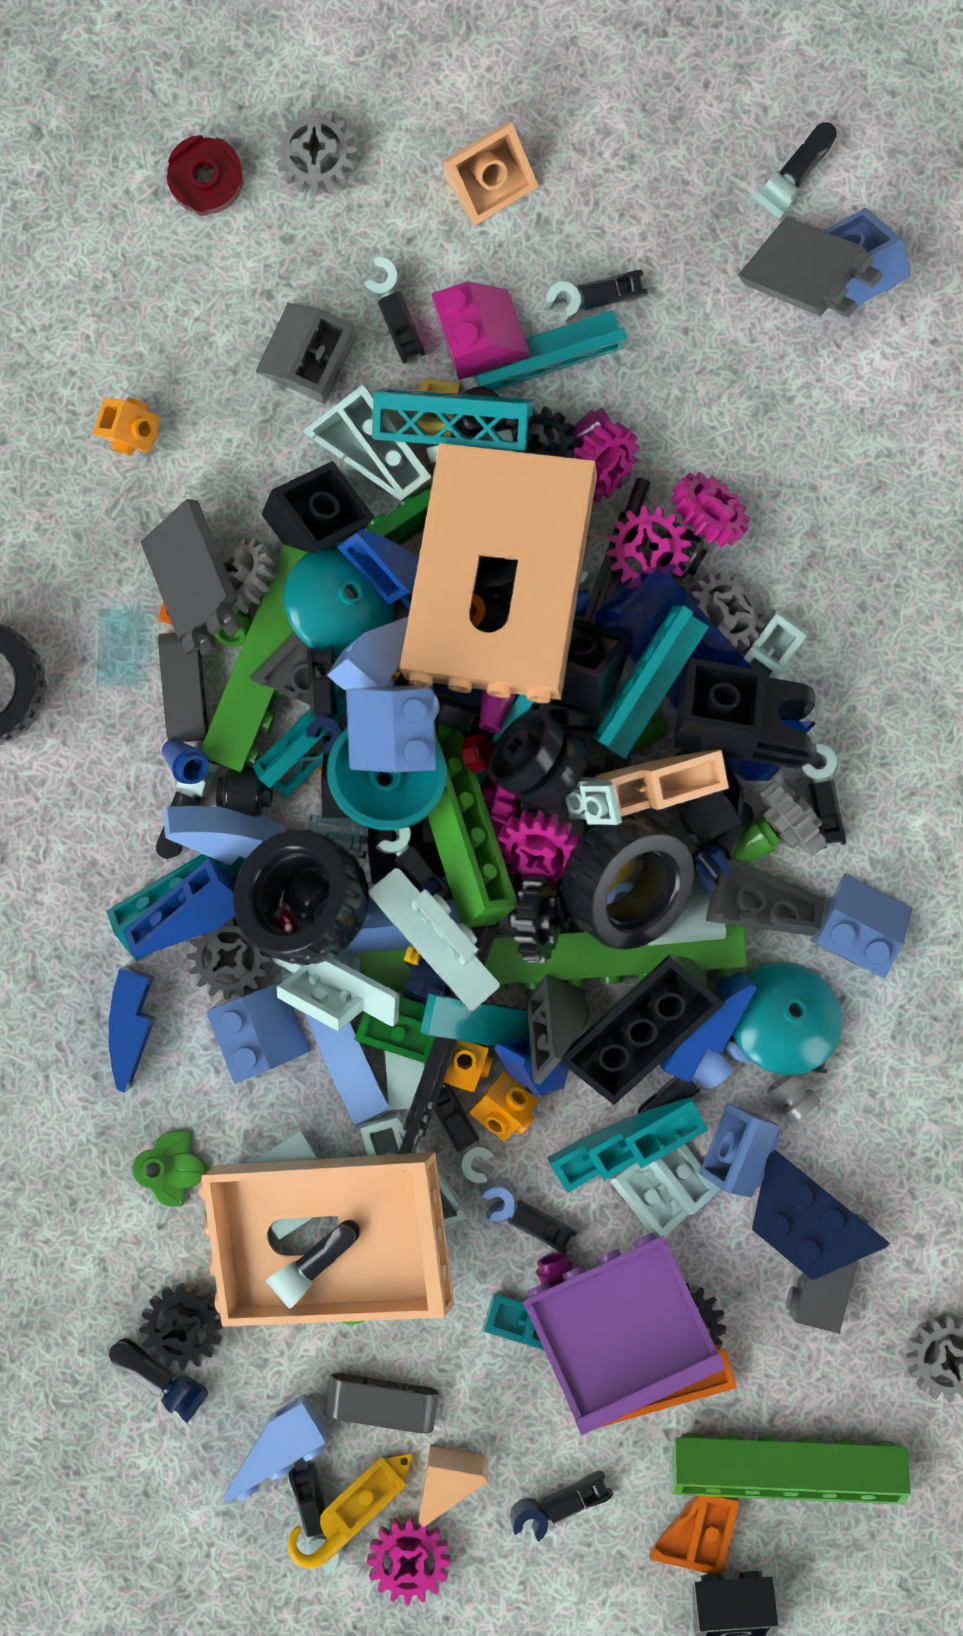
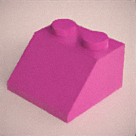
[431,281,531,380]

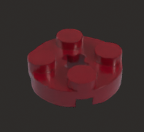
[166,135,244,216]

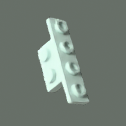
[369,868,500,1011]
[273,957,400,1031]

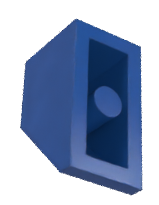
[495,1035,571,1095]

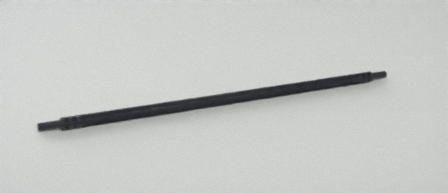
[398,477,651,1172]

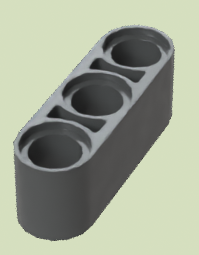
[158,632,208,742]
[324,1373,439,1433]

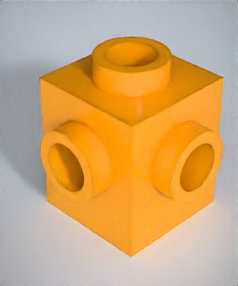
[92,397,161,456]
[444,1040,493,1093]
[469,1071,539,1142]

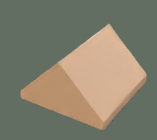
[443,120,539,226]
[419,1445,488,1527]

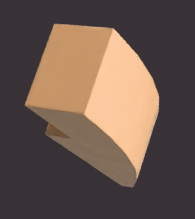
[595,749,728,817]

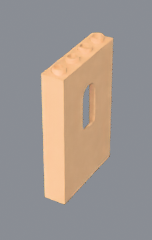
[399,443,597,703]
[199,1152,455,1327]

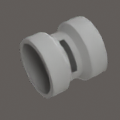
[767,1074,821,1123]

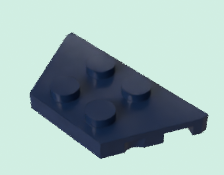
[752,1150,891,1281]

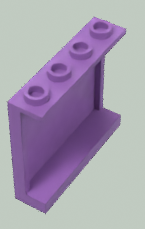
[522,1233,726,1436]

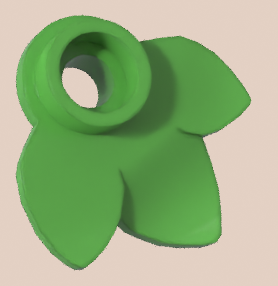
[132,1130,209,1207]

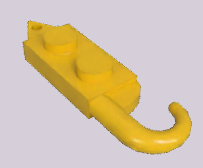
[287,1453,413,1569]

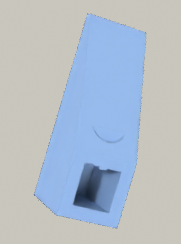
[327,616,409,691]
[224,1394,328,1503]

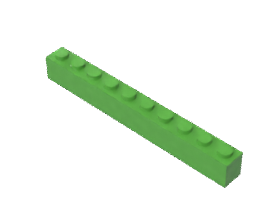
[359,924,747,995]

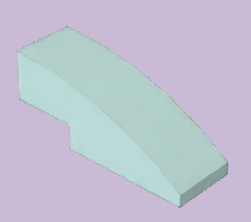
[736,609,809,678]

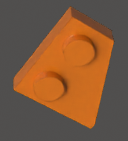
[649,1496,740,1574]

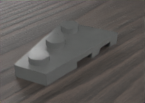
[249,631,341,721]
[705,858,825,936]

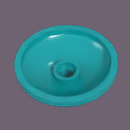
[283,546,395,658]
[327,728,447,830]
[732,962,842,1076]

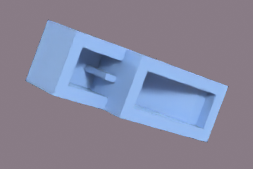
[163,806,286,866]
[305,1013,391,1126]

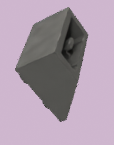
[256,303,357,404]

